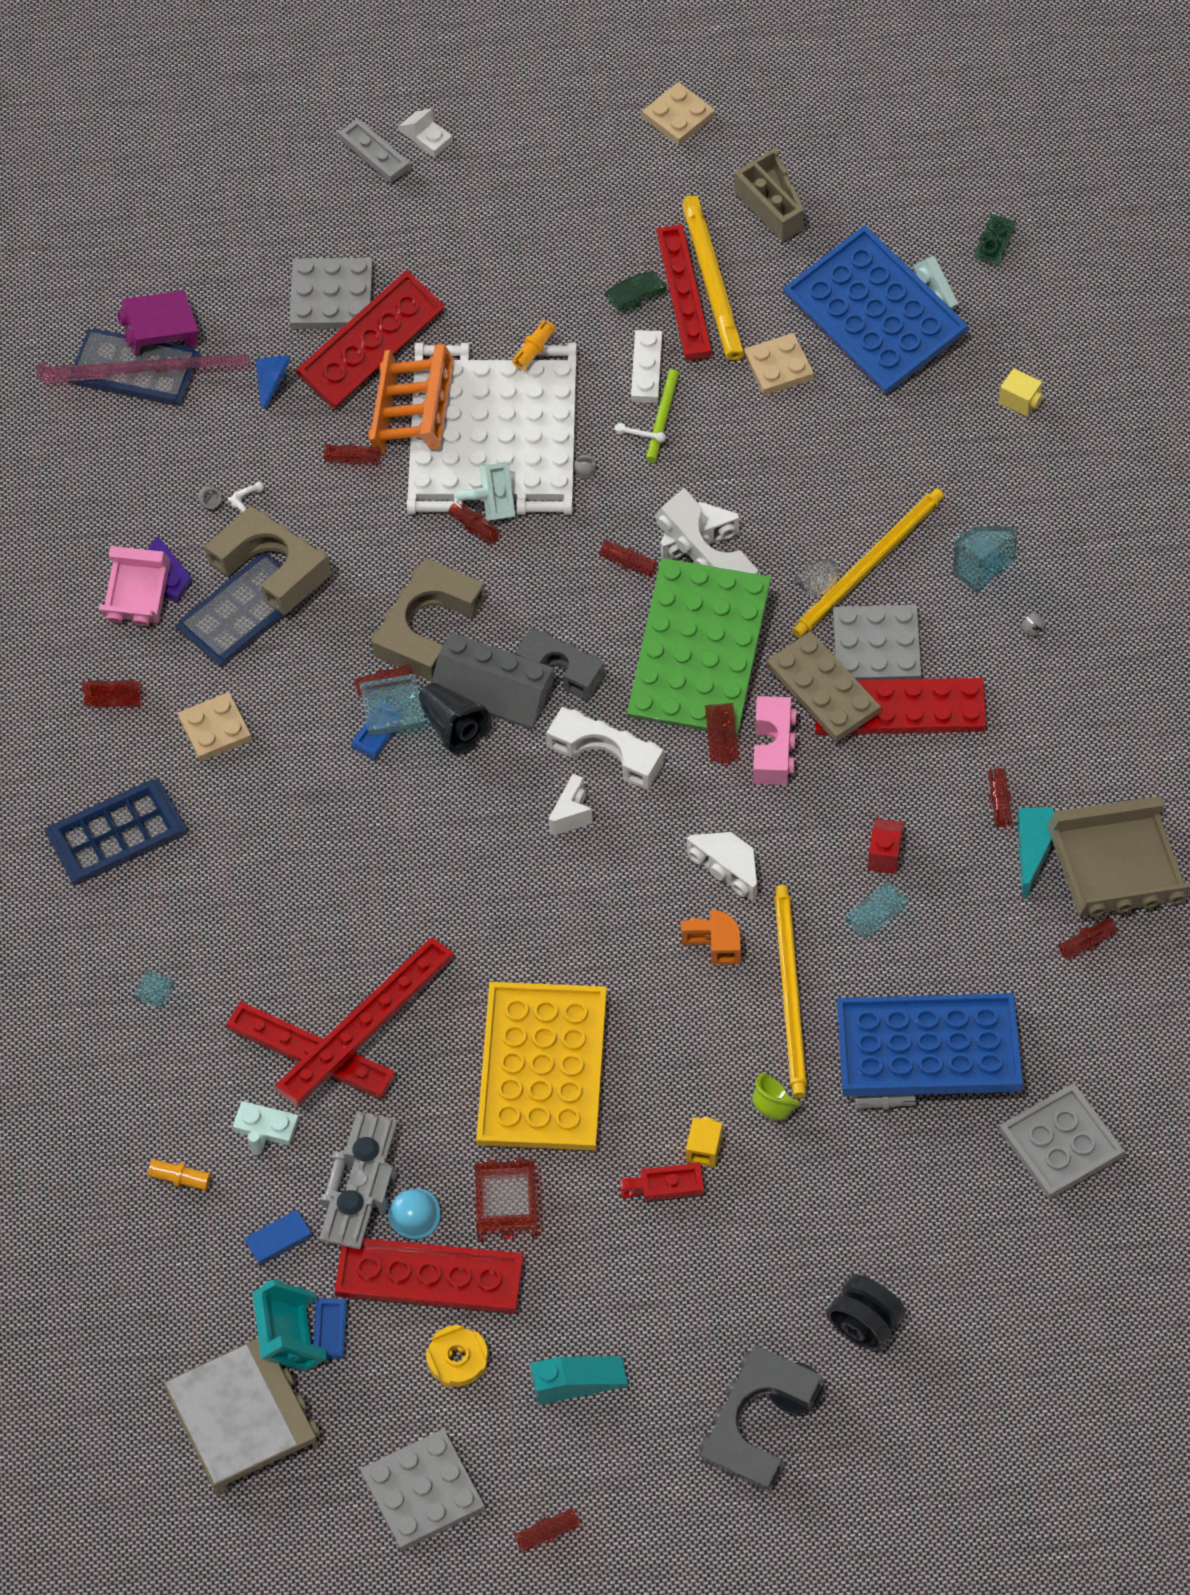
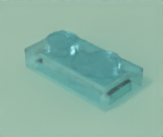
[845,881,908,939]

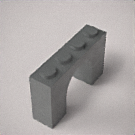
[699,1345,824,1493]

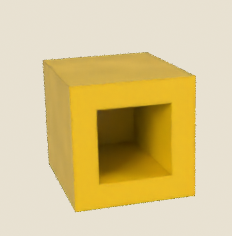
[686,1117,723,1168]

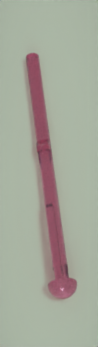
[36,354,250,383]

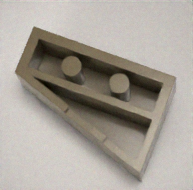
[734,147,804,242]

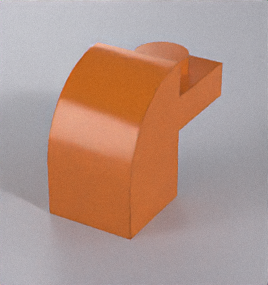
[681,910,741,965]

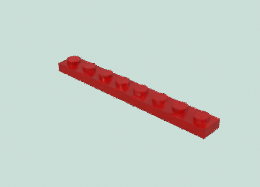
[275,937,454,1108]

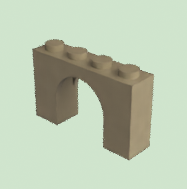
[204,506,332,615]
[371,558,485,681]

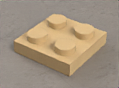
[642,82,715,146]
[744,333,814,396]
[177,692,252,762]

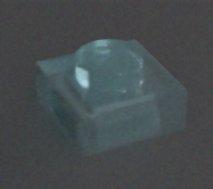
[134,970,174,1009]

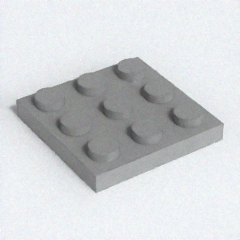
[289,258,373,329]
[833,605,921,680]
[999,1083,1125,1200]
[360,1429,485,1551]

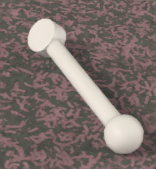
[614,423,666,443]

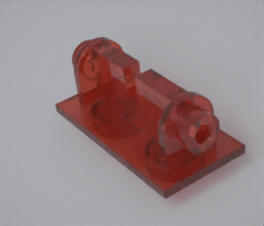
[82,678,141,707]
[705,703,739,762]

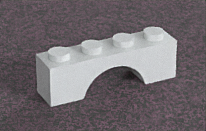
[654,488,759,574]
[546,707,664,790]

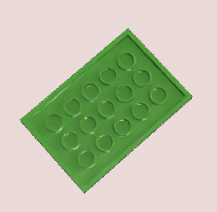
[627,558,771,737]

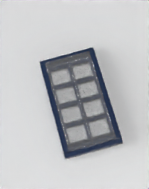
[68,328,201,406]
[175,552,311,667]
[44,778,188,885]

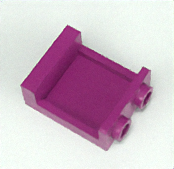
[117,290,199,356]

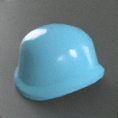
[388,1189,441,1240]

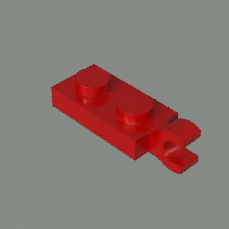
[620,1163,704,1201]

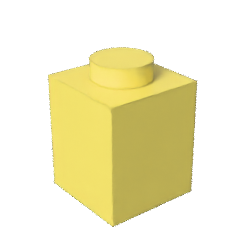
[999,368,1043,416]

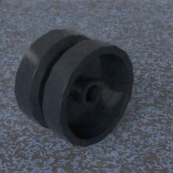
[826,1274,906,1351]

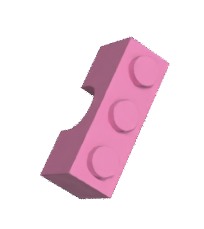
[753,696,796,785]

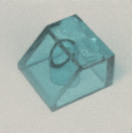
[952,526,1018,593]

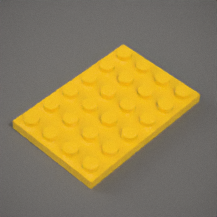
[476,982,607,1151]

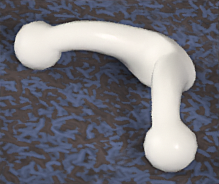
[228,482,264,513]

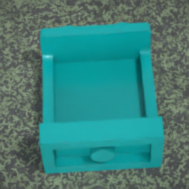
[253,1280,327,1372]

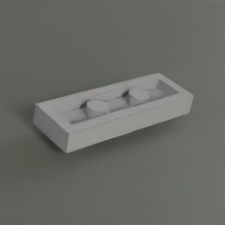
[338,118,410,183]

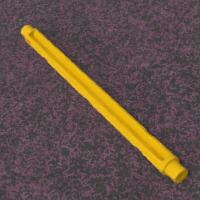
[792,488,944,638]
[774,885,807,1098]

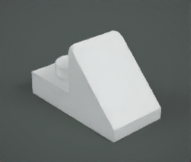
[397,109,453,157]
[548,774,593,835]

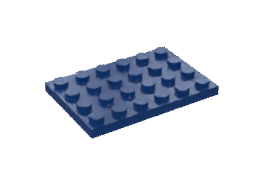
[783,225,969,395]
[837,993,1023,1097]

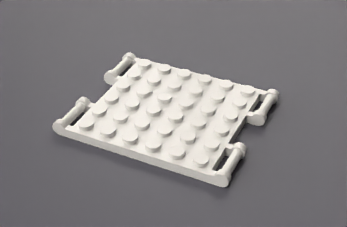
[407,343,577,515]

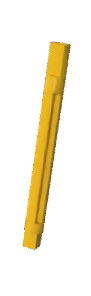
[682,196,744,360]

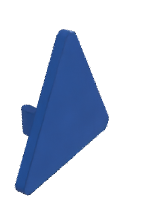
[256,355,290,408]

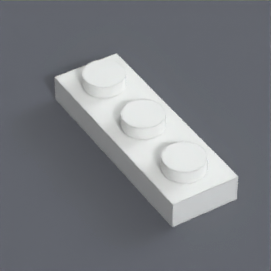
[631,330,662,403]

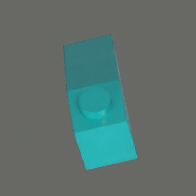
[1017,807,1054,898]
[530,1356,628,1405]

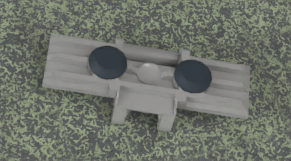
[319,1111,397,1249]

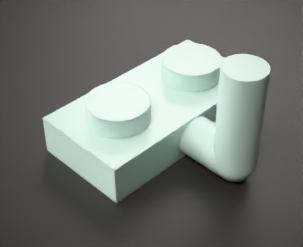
[913,256,958,308]
[455,462,515,520]
[233,1101,299,1155]

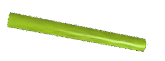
[646,369,679,463]

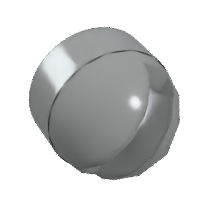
[574,455,596,479]
[198,486,222,509]
[1020,611,1044,636]

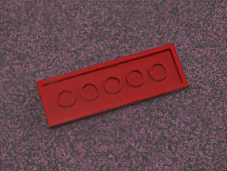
[295,270,445,410]
[815,678,986,735]
[334,1238,524,1314]

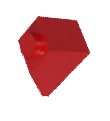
[868,818,904,874]

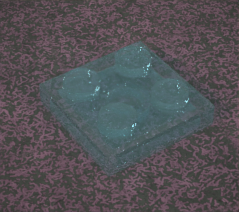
[359,674,425,736]

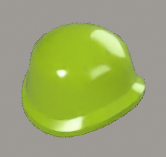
[752,1073,802,1121]

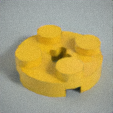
[426,1325,488,1388]

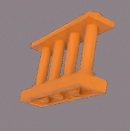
[368,344,454,455]

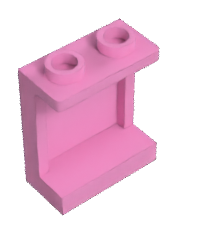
[99,546,171,626]

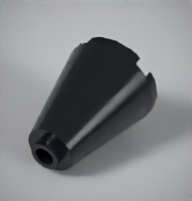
[418,683,492,755]

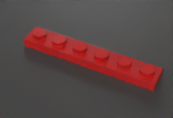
[656,224,711,361]
[226,1001,396,1100]

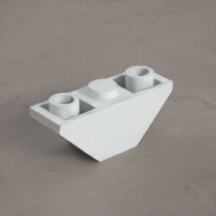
[661,502,739,559]
[687,832,757,901]

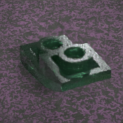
[973,214,1016,265]
[604,270,667,311]

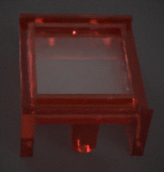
[474,1158,538,1242]

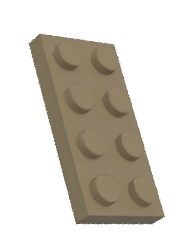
[766,631,881,742]

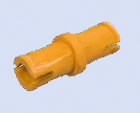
[512,320,556,371]
[148,1158,211,1191]

